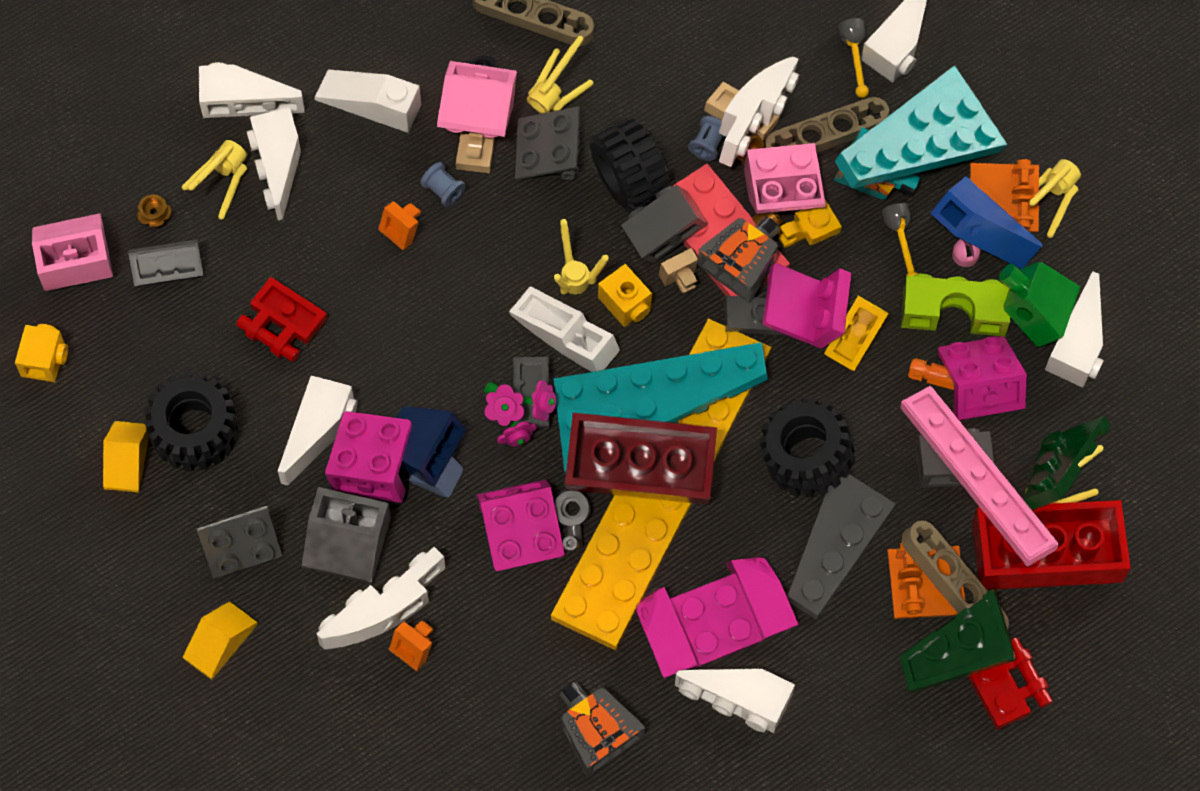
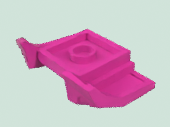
[636,557,799,678]

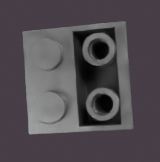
[302,487,391,584]

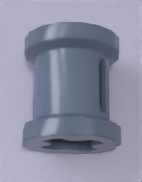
[688,116,726,161]
[420,162,466,207]

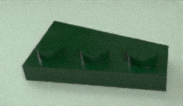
[1024,415,1111,510]
[899,589,1016,693]

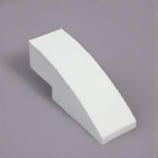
[509,286,620,372]

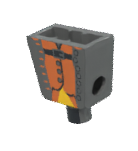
[698,217,780,303]
[559,682,645,778]

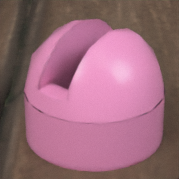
[952,239,981,267]

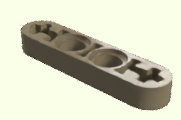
[472,0,594,47]
[765,97,889,153]
[902,521,1009,630]

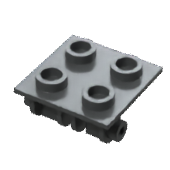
[515,106,581,180]
[197,506,282,579]

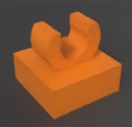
[378,201,421,250]
[389,620,433,671]

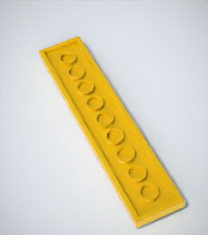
[551,318,771,651]

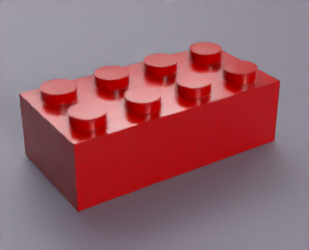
[972,500,1131,590]

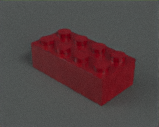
[565,413,717,505]

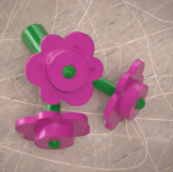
[484,380,556,447]

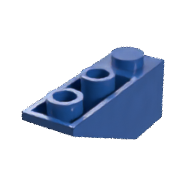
[930,176,1043,269]

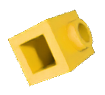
[598,264,652,327]
[15,324,68,382]

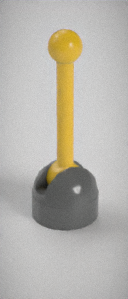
[838,18,869,98]
[881,203,918,276]

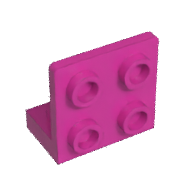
[763,263,851,349]
[938,336,1027,420]
[325,411,412,503]
[477,479,564,571]

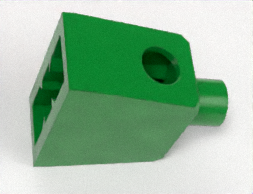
[999,262,1080,348]

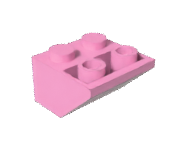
[437,61,517,138]
[744,143,826,214]
[32,213,113,291]

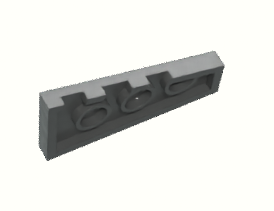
[787,474,896,620]

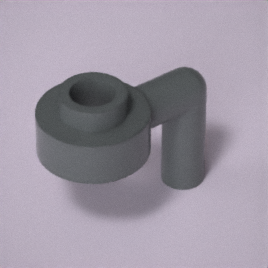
[554,490,591,551]

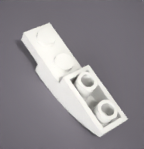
[719,56,800,167]
[316,547,445,650]

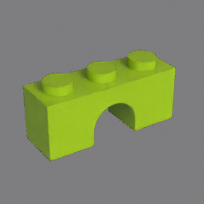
[901,274,1010,337]

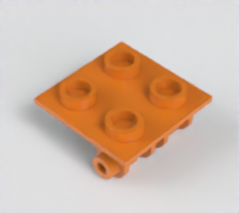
[970,159,1039,232]
[887,542,966,619]

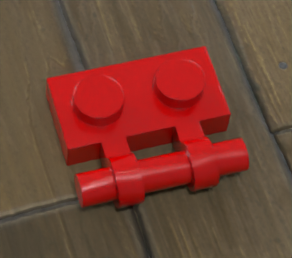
[236,277,328,363]
[967,638,1053,730]

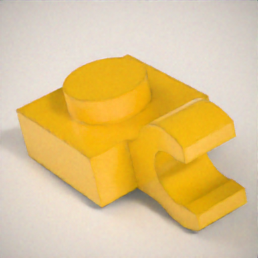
[778,200,842,248]

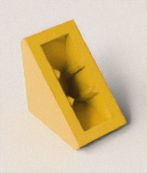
[824,295,889,371]
[103,421,149,493]
[183,601,258,680]

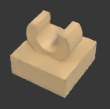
[456,132,495,173]
[659,248,698,294]

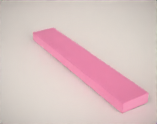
[900,385,1059,567]

